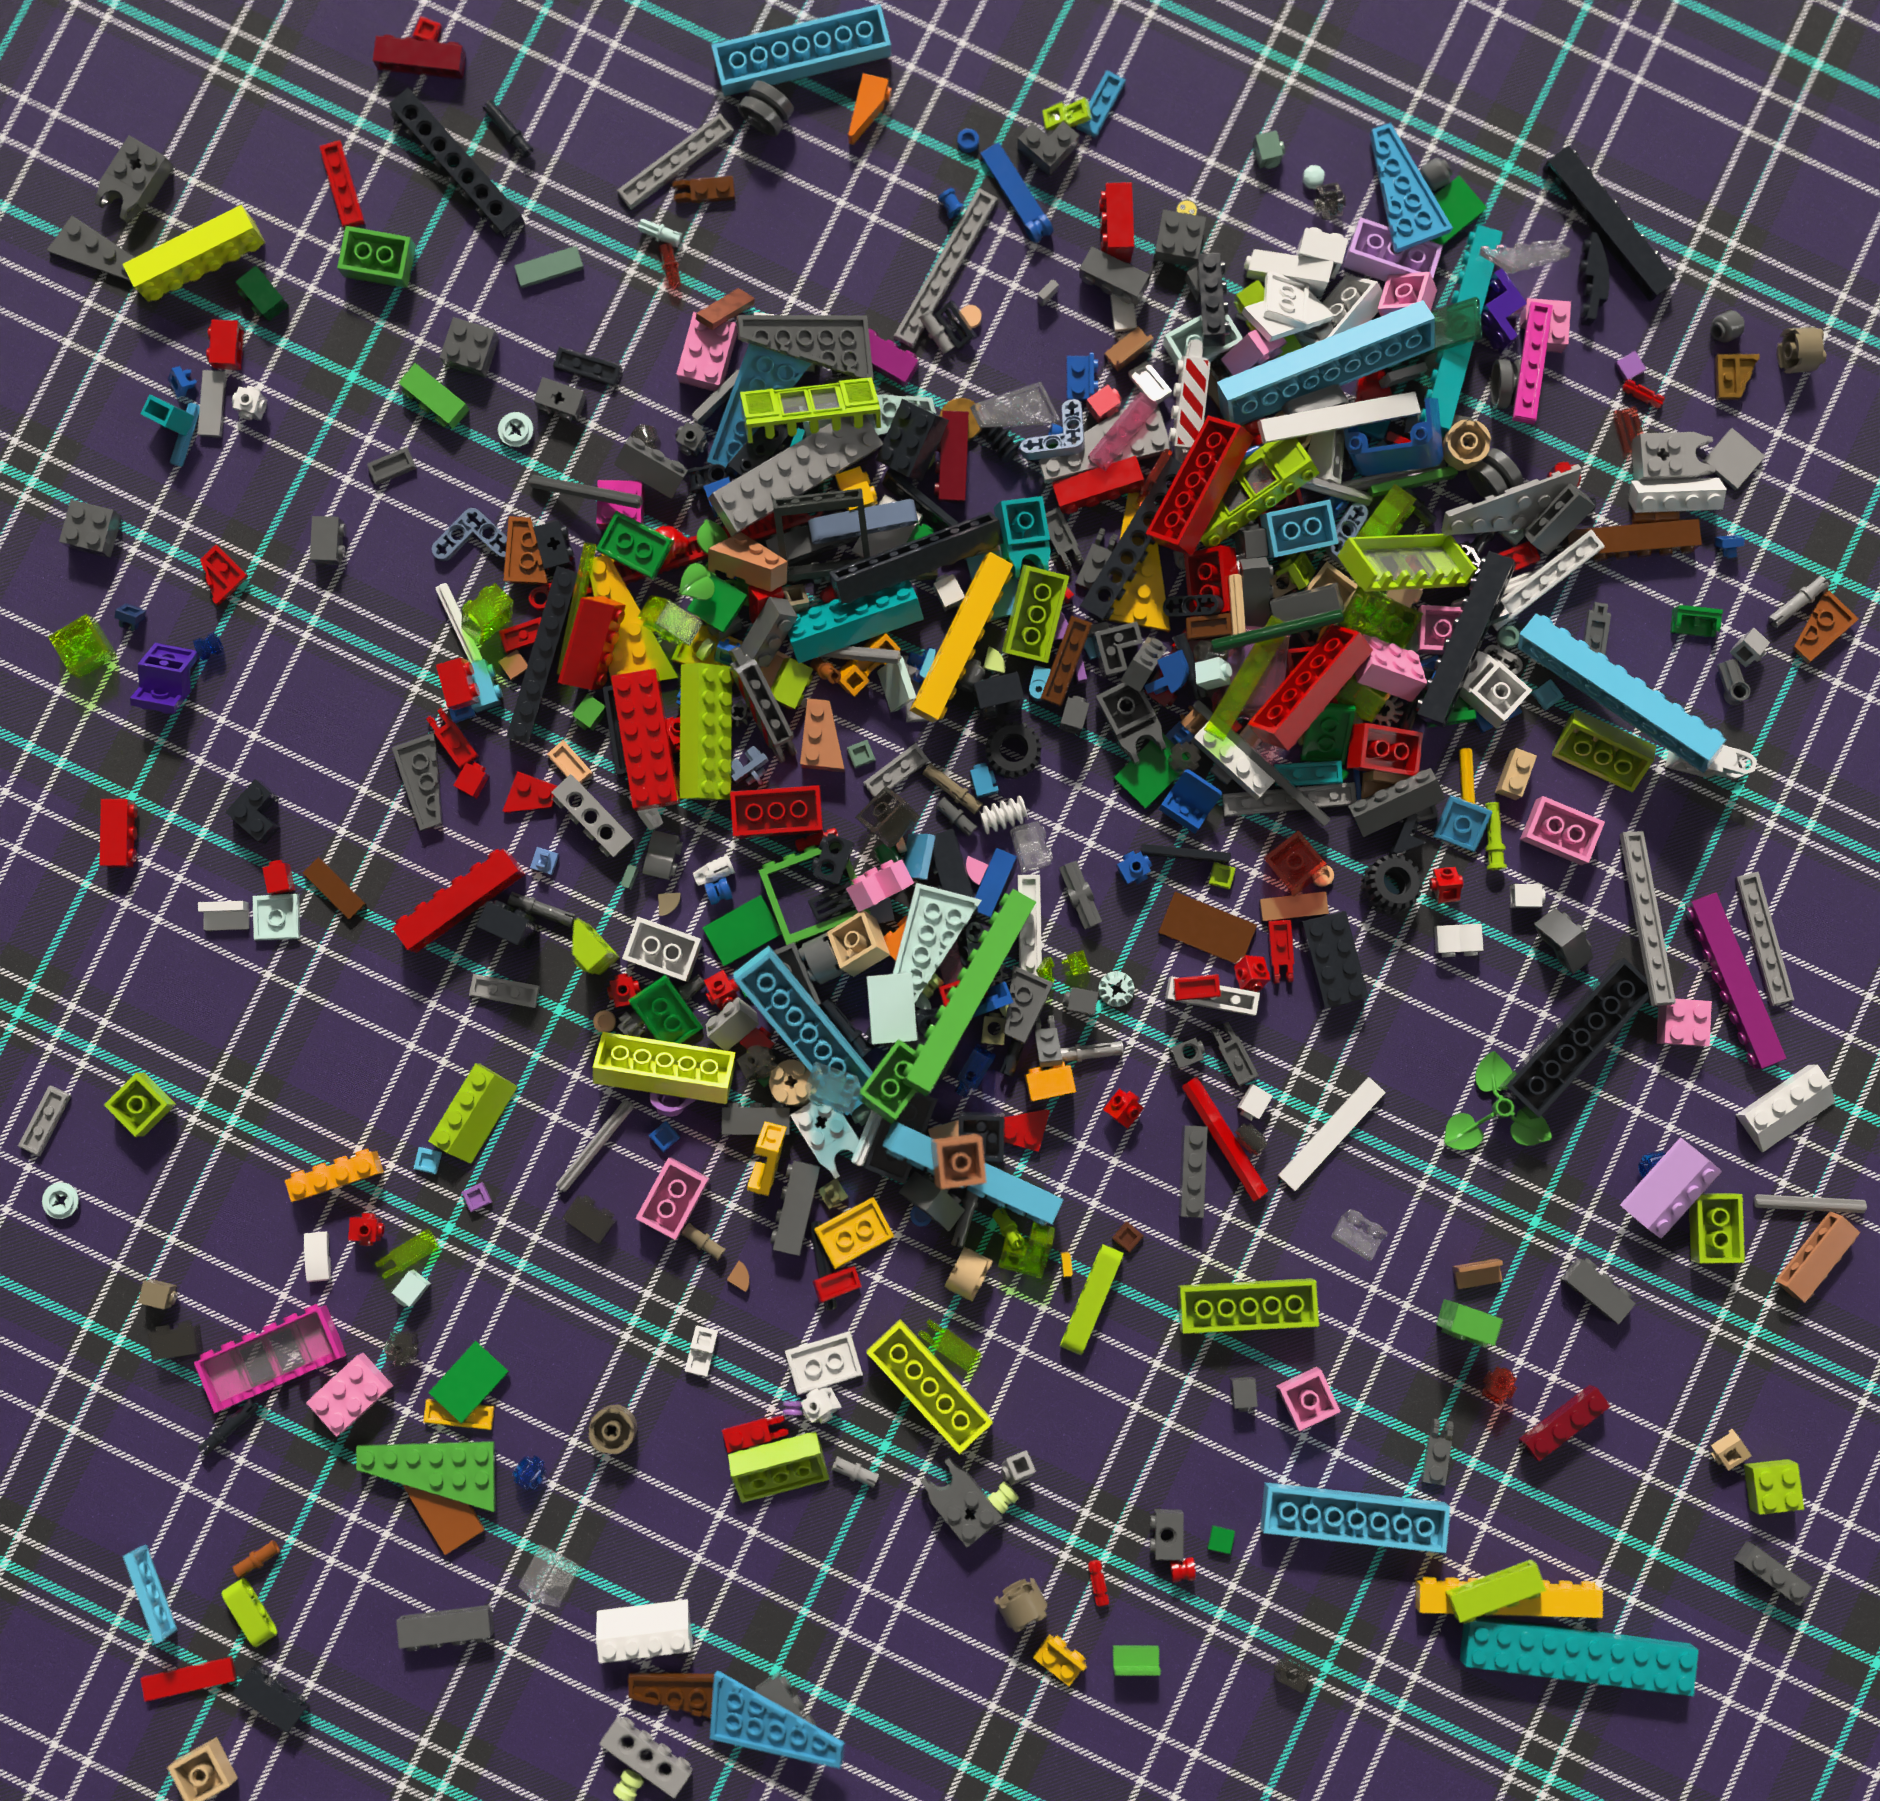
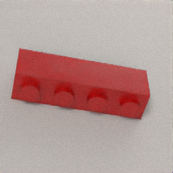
[1052,456,1144,514]

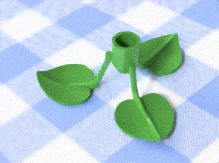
[679,520,751,607]
[1444,1051,1552,1150]

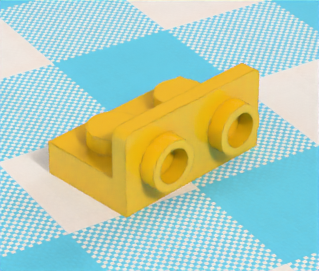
[1033,1634,1087,1686]

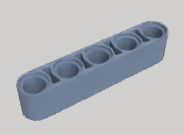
[808,499,918,544]

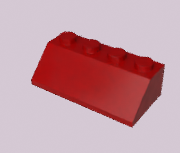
[558,596,626,690]

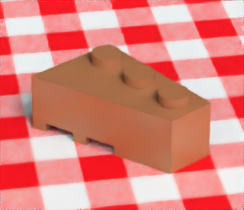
[708,532,787,592]
[800,698,845,772]

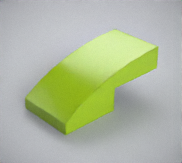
[1043,97,1092,131]

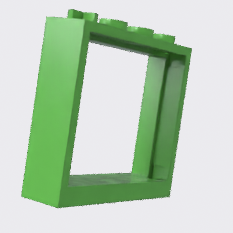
[759,843,871,945]

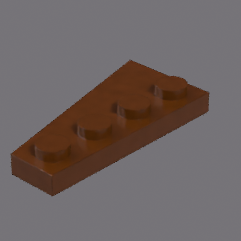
[628,1672,714,1717]

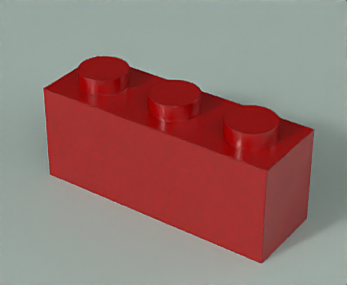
[99,799,138,868]

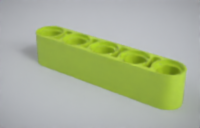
[1060,1244,1123,1355]

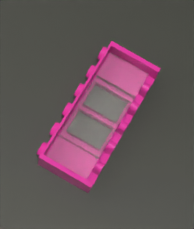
[194,1304,346,1413]

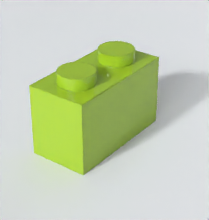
[770,657,813,709]

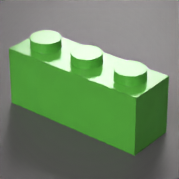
[398,363,469,429]

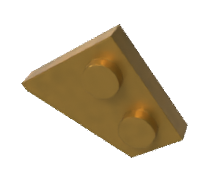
[1715,354,1760,400]

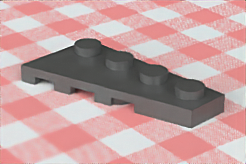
[47,216,135,283]
[392,733,443,831]

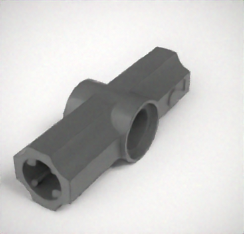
[1059,861,1102,930]

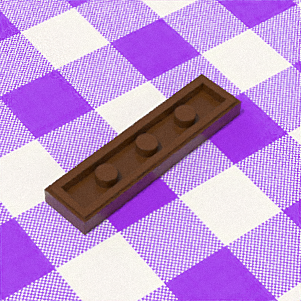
[1040,615,1092,707]

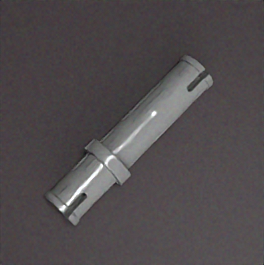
[1768,576,1829,628]
[1060,1041,1124,1062]

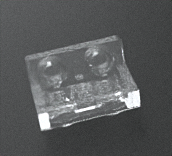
[1331,1209,1388,1261]

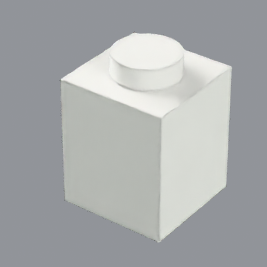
[934,574,965,611]
[1510,884,1545,908]
[1237,1085,1273,1121]

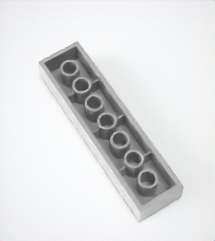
[708,415,883,537]

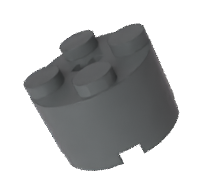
[798,933,846,984]

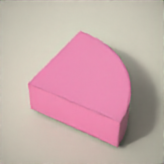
[966,856,988,885]

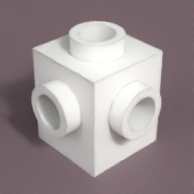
[232,386,267,420]
[801,1388,842,1424]

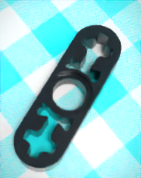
[1163,594,1223,618]

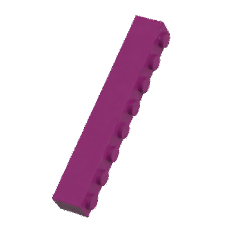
[1685,893,1787,1069]

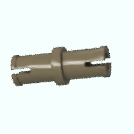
[681,1223,726,1261]

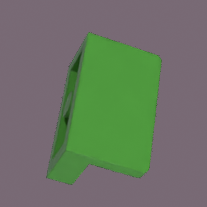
[1113,1645,1161,1675]

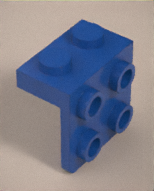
[1158,769,1222,834]

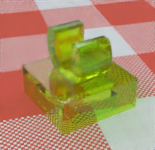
[1061,950,1091,976]

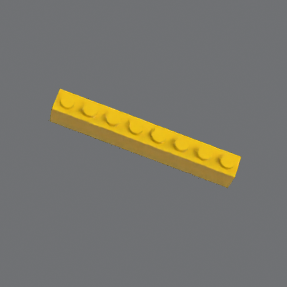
[909,552,1013,723]
[1415,1577,1603,1618]

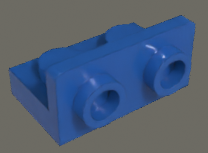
[1066,352,1098,401]
[972,982,1013,1018]

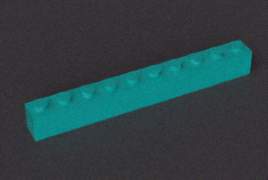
[1419,225,1503,437]

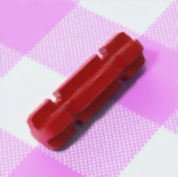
[1622,379,1665,408]
[795,828,838,852]
[1088,1560,1109,1606]

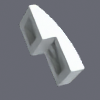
[304,1231,331,1282]
[685,1326,718,1377]

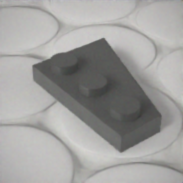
[1004,965,1054,1044]

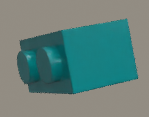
[141,394,195,436]

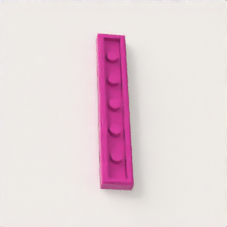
[1512,301,1553,424]

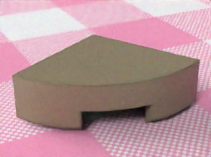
[658,893,681,916]

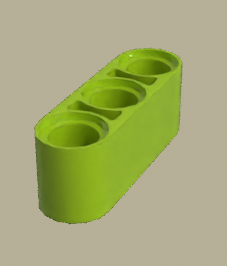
[222,1578,277,1647]

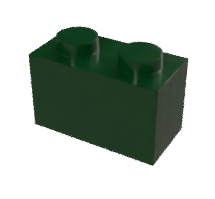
[236,266,289,321]

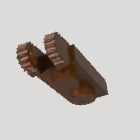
[673,176,735,203]

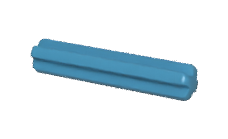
[170,403,200,467]

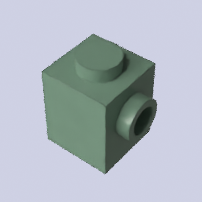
[1253,130,1285,169]

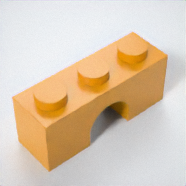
[838,633,901,696]

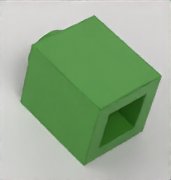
[572,694,607,731]

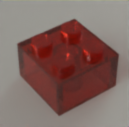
[1263,830,1328,897]

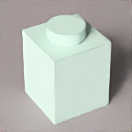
[1195,657,1232,690]
[392,1270,431,1307]

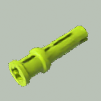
[1485,802,1507,870]

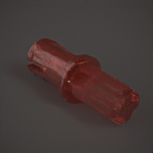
[659,244,681,289]

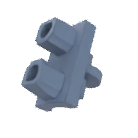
[731,746,769,785]

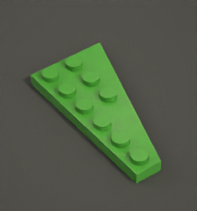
[356,1441,495,1512]

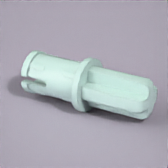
[638,219,682,247]

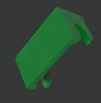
[1670,605,1723,638]

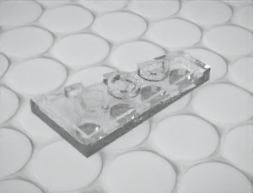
[1479,240,1571,274]
[970,382,1060,428]

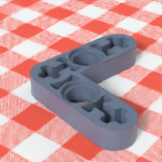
[1020,399,1085,460]
[1325,502,1368,569]
[432,508,507,561]

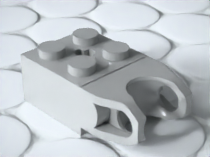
[1631,432,1715,481]

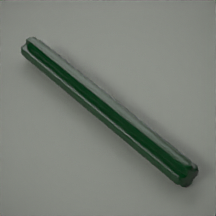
[1211,609,1343,653]

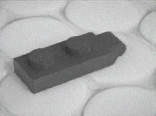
[1583,602,1611,655]

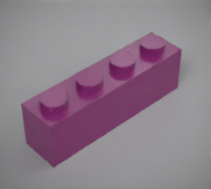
[868,329,919,388]

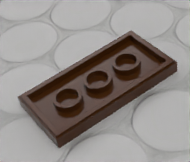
[1158,892,1257,964]

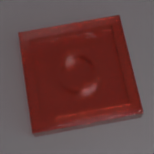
[1136,448,1173,506]

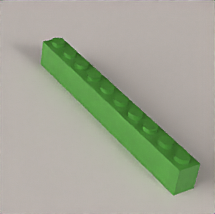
[902,889,1036,1096]

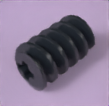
[980,413,1022,464]

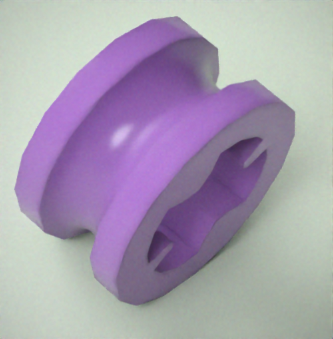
[783,1401,803,1415]

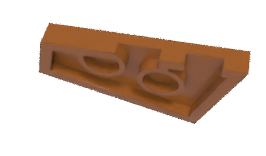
[503,516,549,585]
[1792,589,1859,664]

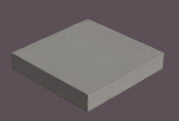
[1702,428,1765,490]

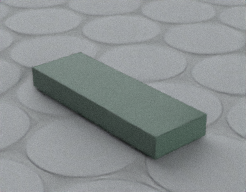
[514,246,584,288]

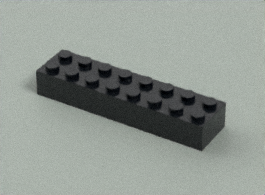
[1498,958,1650,1119]

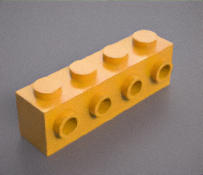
[285,1149,384,1202]

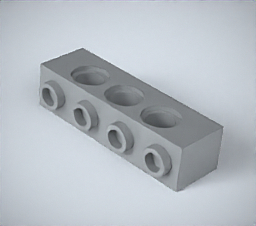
[551,774,633,857]
[600,1715,692,1798]

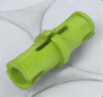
[992,1208,1025,1249]

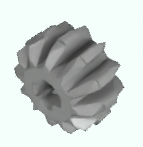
[1366,690,1403,727]

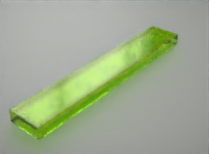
[557,542,597,674]
[1204,615,1285,741]

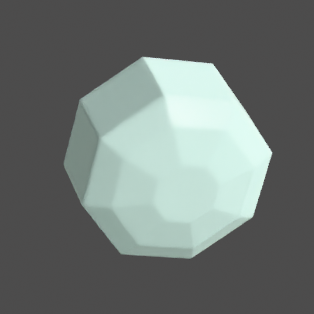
[1303,165,1325,189]

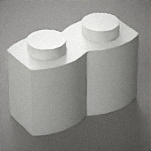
[1434,924,1483,957]

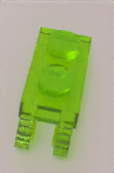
[375,1228,441,1280]
[918,1319,982,1372]

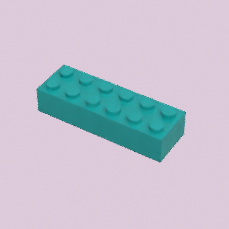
[788,580,924,664]

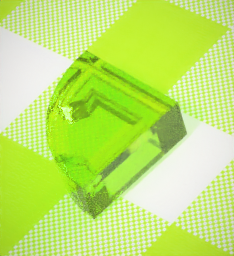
[1036,957,1055,983]

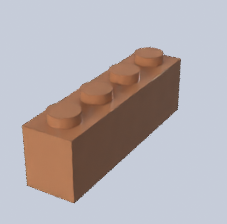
[1775,1211,1860,1302]

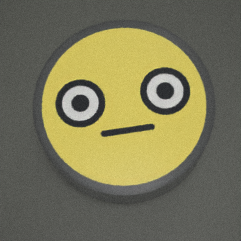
[1175,200,1198,216]

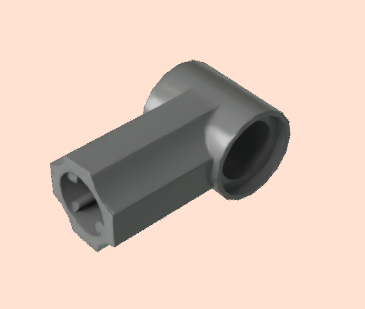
[1717,659,1750,705]

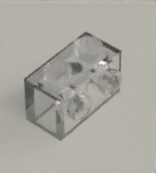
[1010,821,1052,873]

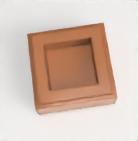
[498,649,528,681]

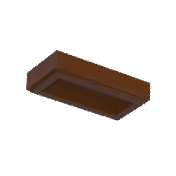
[1186,613,1232,641]

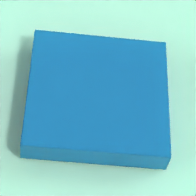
[1433,795,1492,852]
[903,834,935,879]

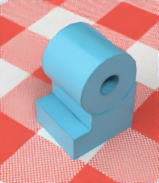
[1029,666,1051,701]

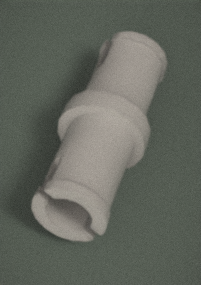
[918,310,954,354]
[832,1456,879,1488]

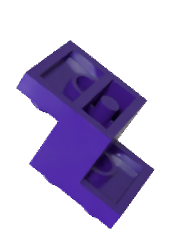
[1478,268,1527,354]
[130,643,198,714]

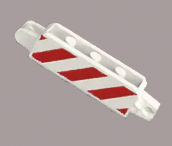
[1169,339,1210,463]

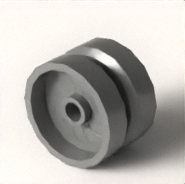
[738,80,794,137]
[1490,359,1521,409]
[1467,448,1523,499]

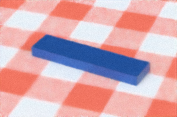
[980,142,1043,224]

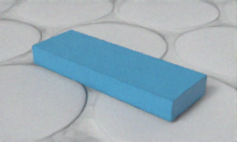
[1076,70,1126,138]

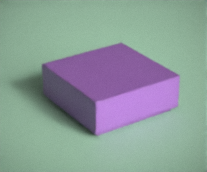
[1615,351,1646,382]
[461,1182,492,1212]

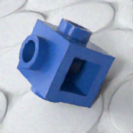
[1115,851,1152,885]

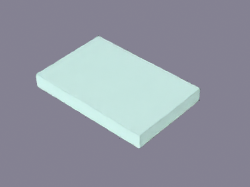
[867,973,917,1044]

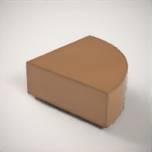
[727,1260,750,1292]

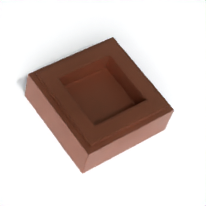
[1112,1221,1144,1253]

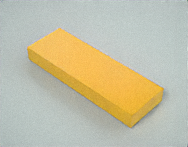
[423,1399,495,1430]

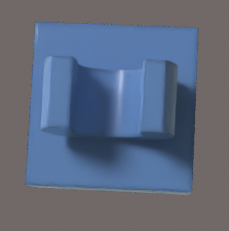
[530,847,559,875]

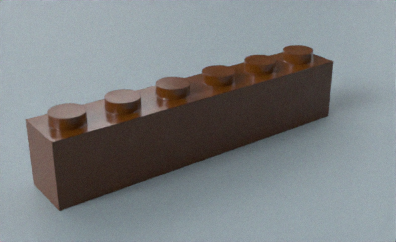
[1563,519,1702,562]

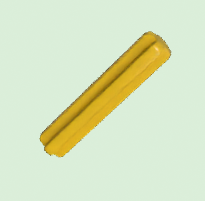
[1459,748,1475,804]

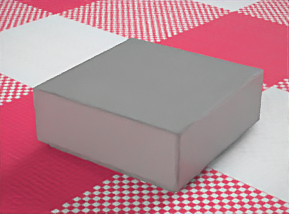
[1037,279,1059,307]

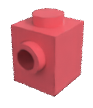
[1086,385,1121,423]

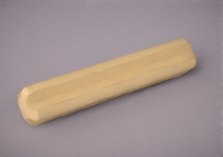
[1228,574,1246,635]

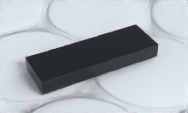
[553,346,622,388]

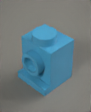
[970,763,999,799]

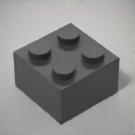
[1153,209,1206,267]
[439,317,499,378]
[59,500,122,558]

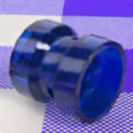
[193,632,224,660]

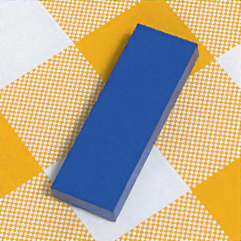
[975,848,1017,918]

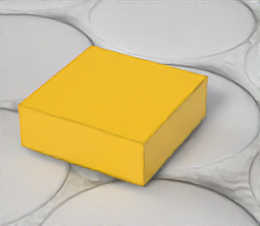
[1060,1252,1073,1277]

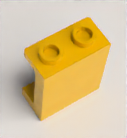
[747,1122,787,1196]

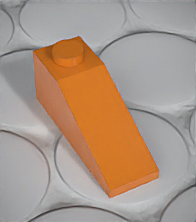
[848,74,892,145]

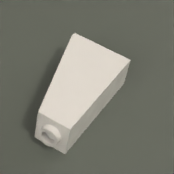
[1244,249,1334,297]

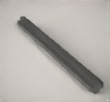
[529,475,643,509]

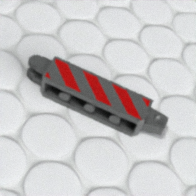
[728,647,797,763]

